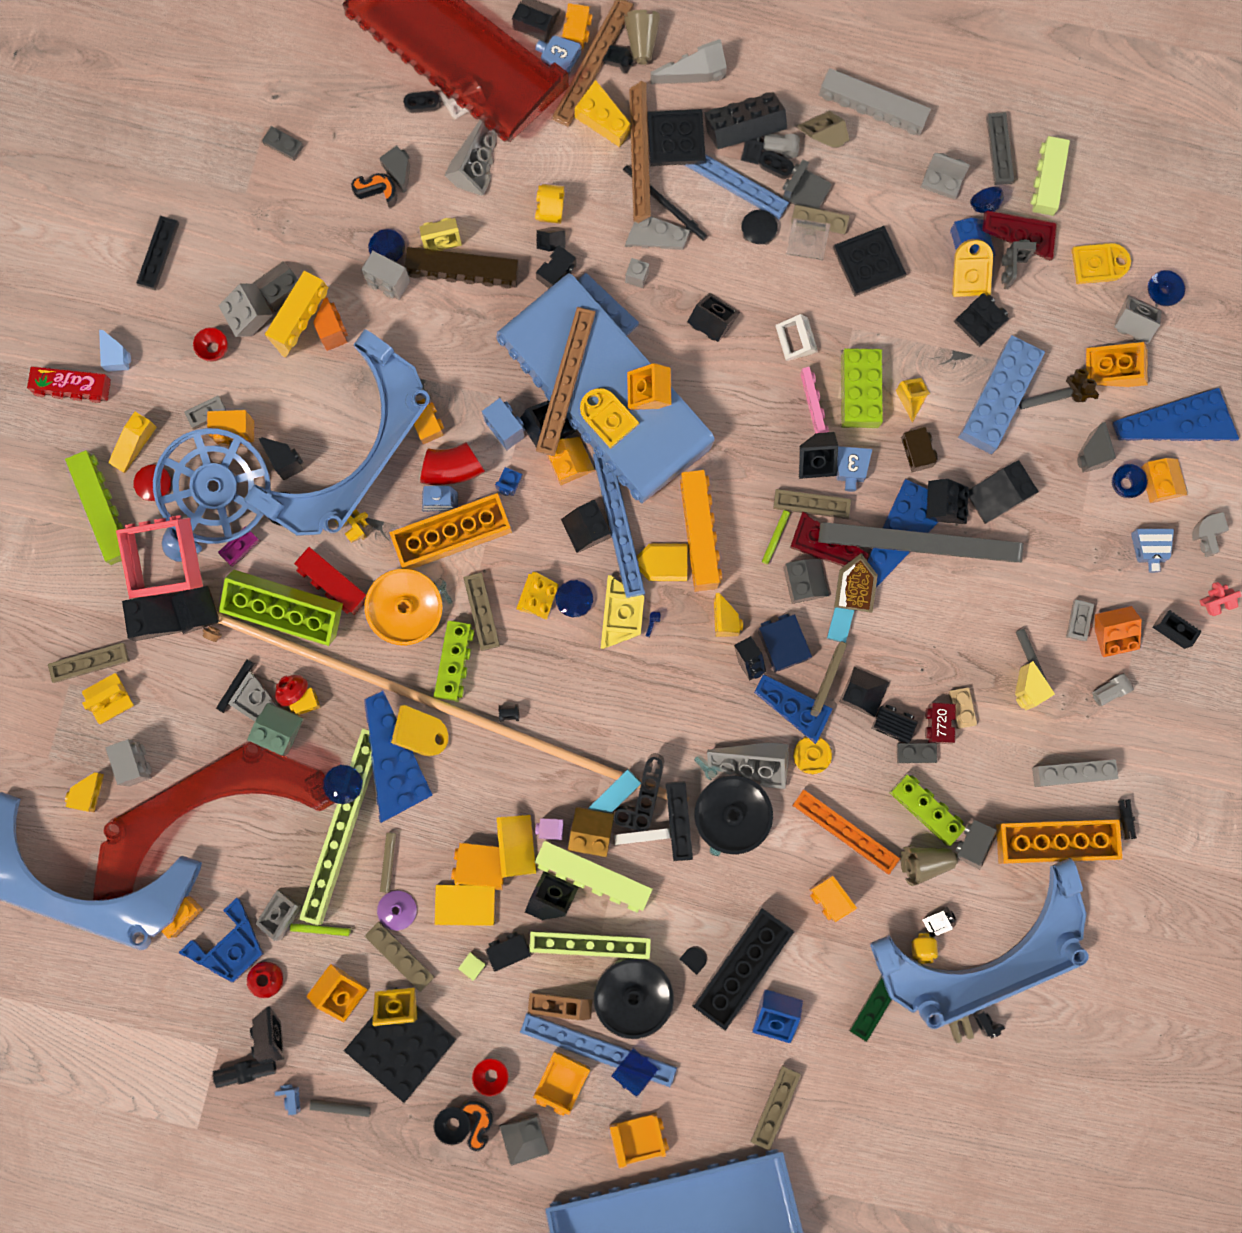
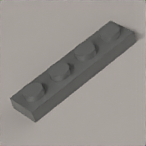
[986,112,1014,185]

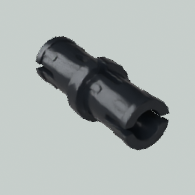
[1118,799,1137,840]

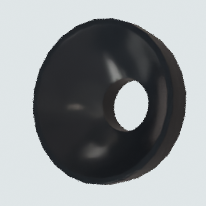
[433,1107,471,1145]

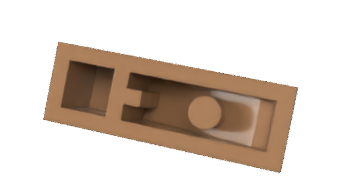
[528,993,593,1021]

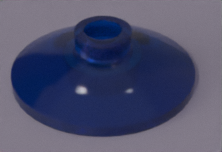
[1148,270,1185,306]

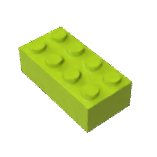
[841,349,883,428]

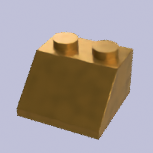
[568,807,614,857]

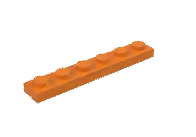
[792,789,900,875]

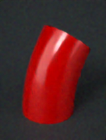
[420,442,485,485]

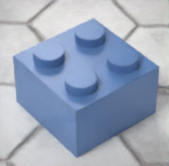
[482,398,525,451]

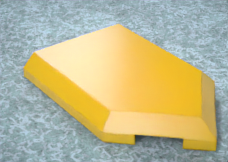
[636,543,687,581]

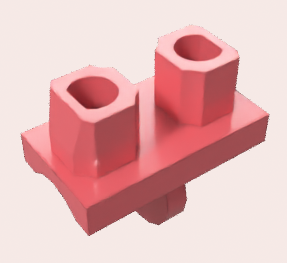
[1200,582,1241,616]

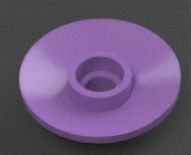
[377,891,417,931]

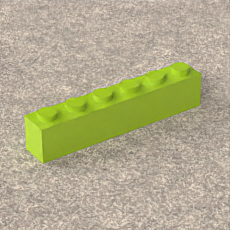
[65,450,125,565]

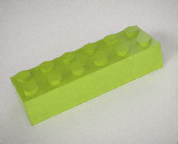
[219,570,343,646]

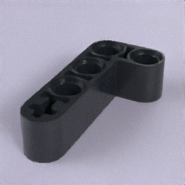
[614,753,664,831]

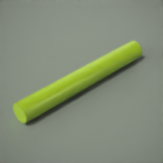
[761,510,790,565]
[290,923,350,936]

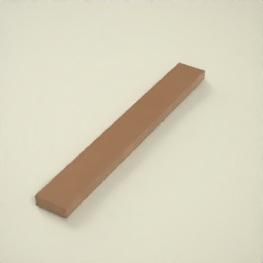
[552,0,634,127]
[629,81,651,223]
[536,307,596,457]

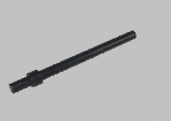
[623,165,708,241]

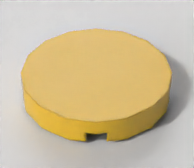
[793,737,832,775]

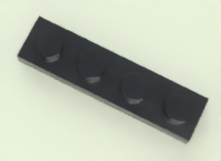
[136,216,179,291]
[666,781,693,861]

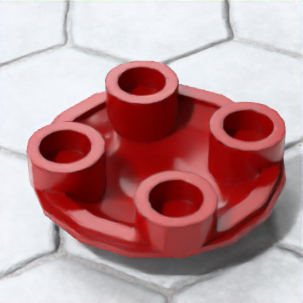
[133,464,171,501]

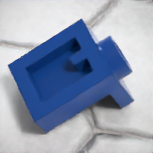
[495,467,522,496]

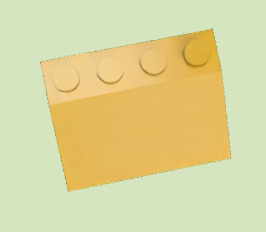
[265,271,328,358]

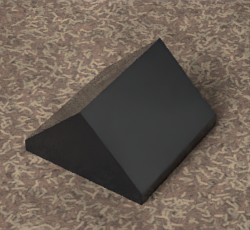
[172,586,220,635]

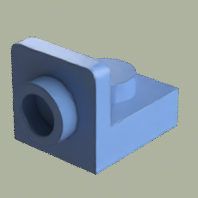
[275,1084,301,1115]

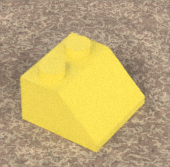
[419,218,462,251]
[1015,661,1055,710]

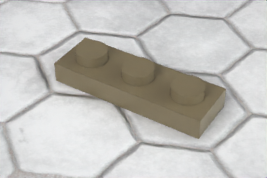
[791,204,849,234]

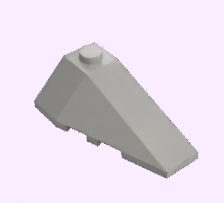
[650,39,727,84]
[707,743,789,789]

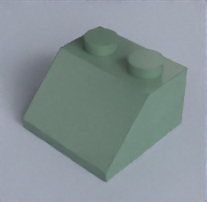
[247,703,304,756]

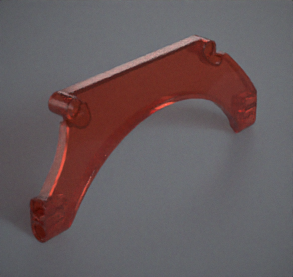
[93,741,339,901]

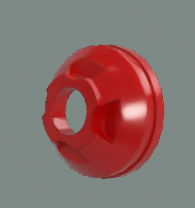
[193,327,228,362]
[275,675,308,706]
[247,961,284,998]
[472,1058,509,1096]

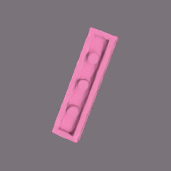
[800,367,829,433]

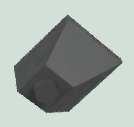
[1077,422,1116,473]
[500,1113,549,1166]

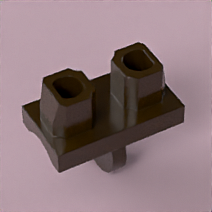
[1066,369,1099,402]

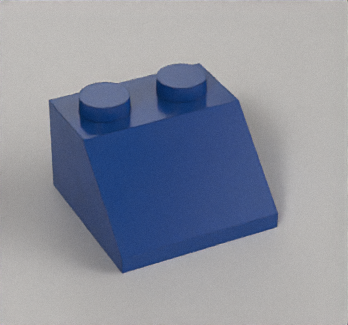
[950,217,996,256]
[752,989,803,1043]

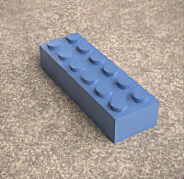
[958,335,1045,455]

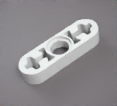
[614,828,671,845]

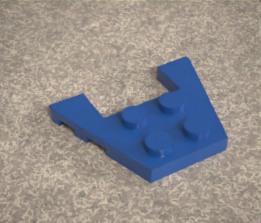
[179,898,263,983]

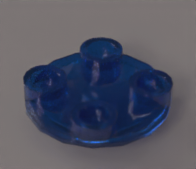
[368,229,405,262]
[556,580,593,618]
[323,765,363,804]

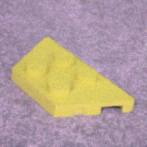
[601,575,644,649]

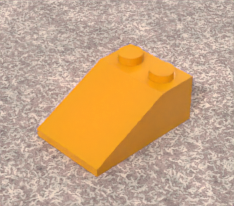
[1086,342,1148,387]

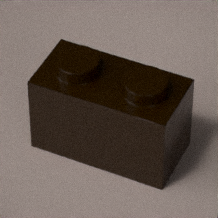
[901,427,938,473]

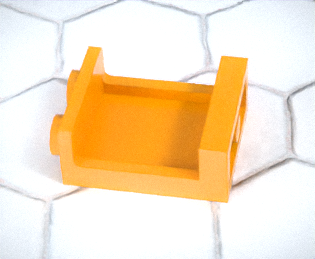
[451,843,504,890]
[533,1050,590,1116]
[610,1113,669,1168]

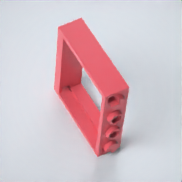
[116,515,203,599]

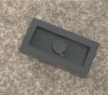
[262,126,304,161]
[896,743,937,764]

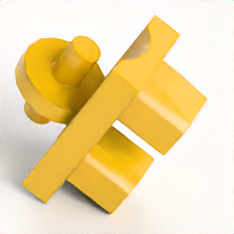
[334,509,368,543]

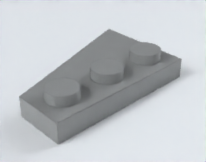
[625,216,690,250]
[228,671,279,721]

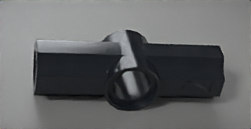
[213,1060,277,1088]

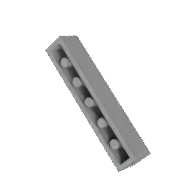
[819,68,931,136]

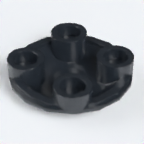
[741,210,777,245]

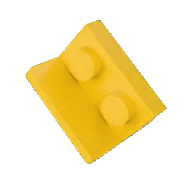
[516,572,559,619]
[82,673,134,725]

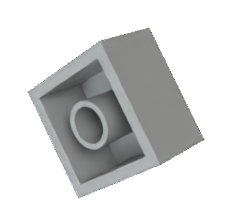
[361,251,410,300]
[219,284,273,337]
[105,739,152,787]

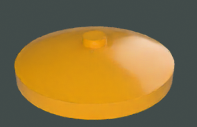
[365,568,442,646]

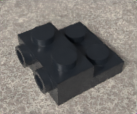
[954,293,1009,348]

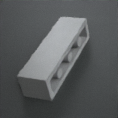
[1032,759,1118,787]

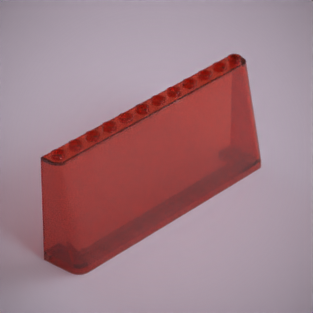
[343,0,569,142]

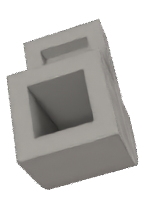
[1192,512,1229,557]

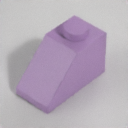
[535,819,564,840]

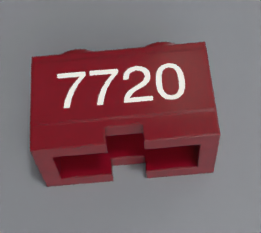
[925,703,956,744]

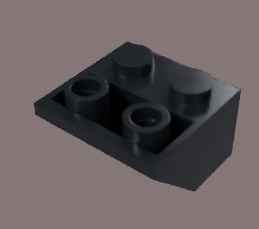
[926,479,969,524]

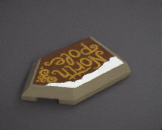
[834,554,878,613]

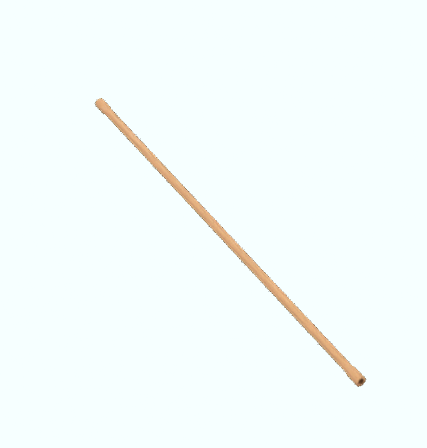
[217,611,689,800]

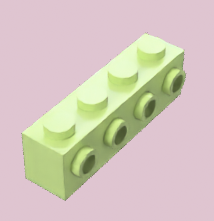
[1030,136,1070,216]

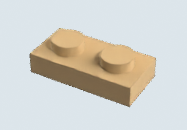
[949,687,977,729]

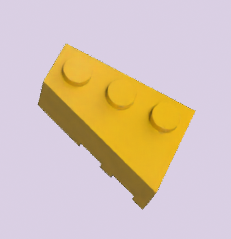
[575,80,630,148]

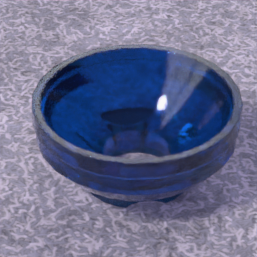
[970,187,1004,214]
[1111,464,1147,499]

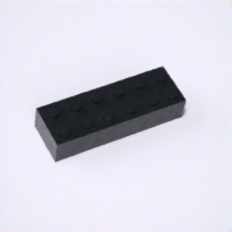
[692,907,795,1031]

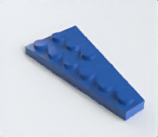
[1112,388,1239,441]
[867,479,938,587]
[364,690,433,823]

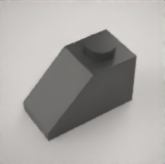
[379,145,410,193]

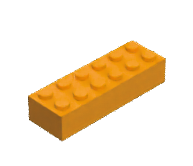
[680,470,722,592]
[389,493,512,569]
[996,820,1123,864]

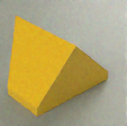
[895,378,930,423]

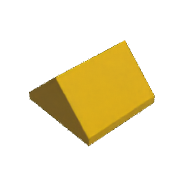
[373,988,417,1026]

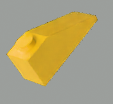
[108,411,157,473]

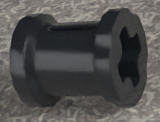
[498,704,520,722]

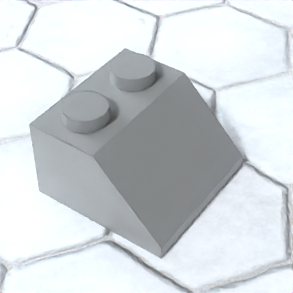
[1114,295,1162,343]

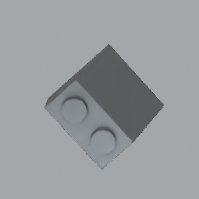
[253,262,298,312]
[783,559,829,604]
[956,820,996,870]

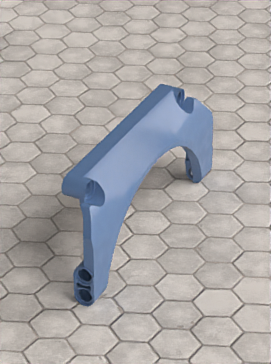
[244,329,430,536]
[0,792,202,950]
[870,858,1089,1029]

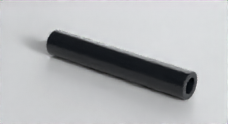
[216,659,255,713]

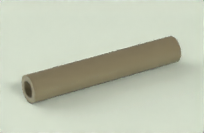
[380,833,396,893]

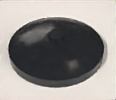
[694,776,773,855]
[594,958,674,1039]

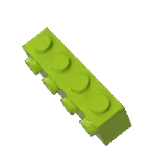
[434,621,475,702]
[889,775,966,846]

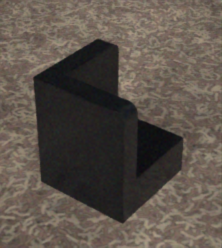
[537,227,565,252]

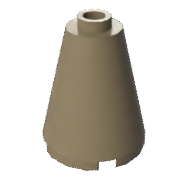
[624,10,660,65]
[900,846,958,886]

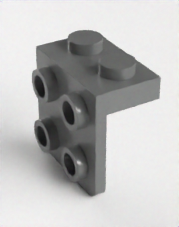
[783,159,831,208]
[1001,240,1036,289]

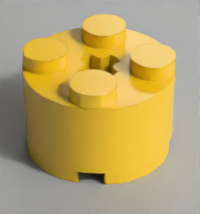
[535,184,565,224]

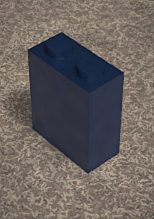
[758,613,812,673]

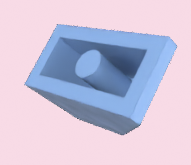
[99,330,131,372]

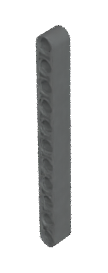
[818,522,1024,563]

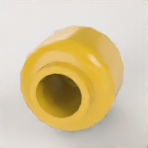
[911,933,938,964]

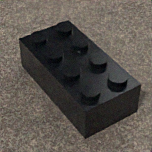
[704,92,787,150]

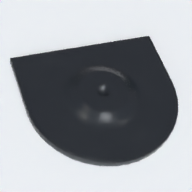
[679,948,706,975]

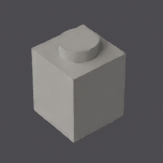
[625,258,649,288]

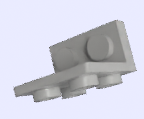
[920,153,970,200]

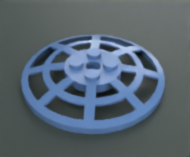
[153,428,271,544]

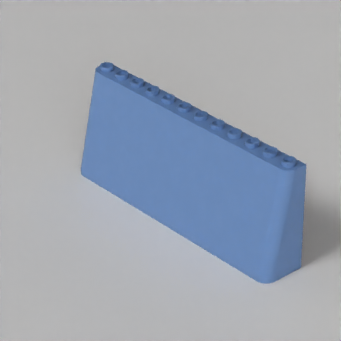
[496,273,715,504]
[545,1149,803,1233]

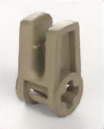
[949,1015,974,1044]

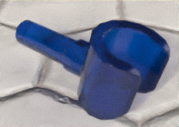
[645,612,660,638]

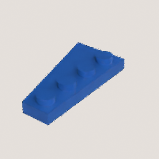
[754,674,832,744]

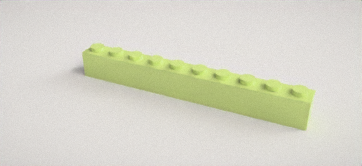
[299,729,373,925]

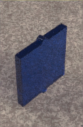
[611,1048,659,1097]

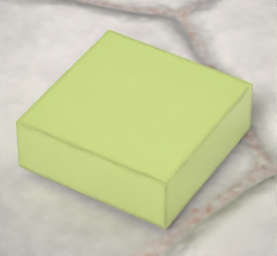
[458,952,486,981]

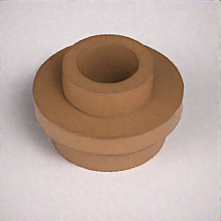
[203,626,222,642]

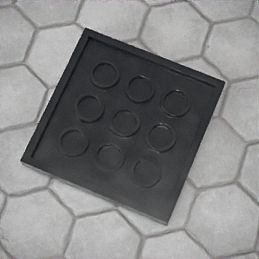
[344,987,456,1103]

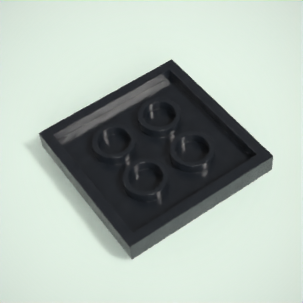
[647,109,706,166]
[833,226,906,297]

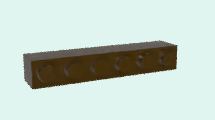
[404,247,519,289]

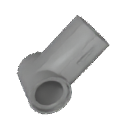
[762,134,800,158]
[1092,673,1134,706]

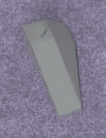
[445,114,497,196]

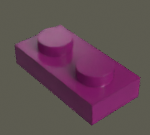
[217,526,260,567]

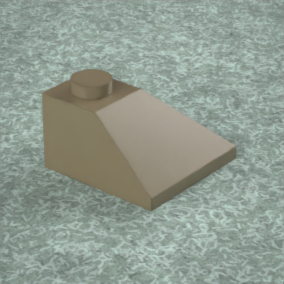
[797,110,850,148]

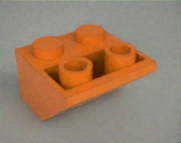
[313,297,348,351]
[1095,606,1142,658]

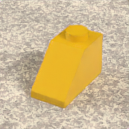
[65,772,104,812]

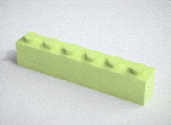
[535,841,653,913]
[530,931,651,959]

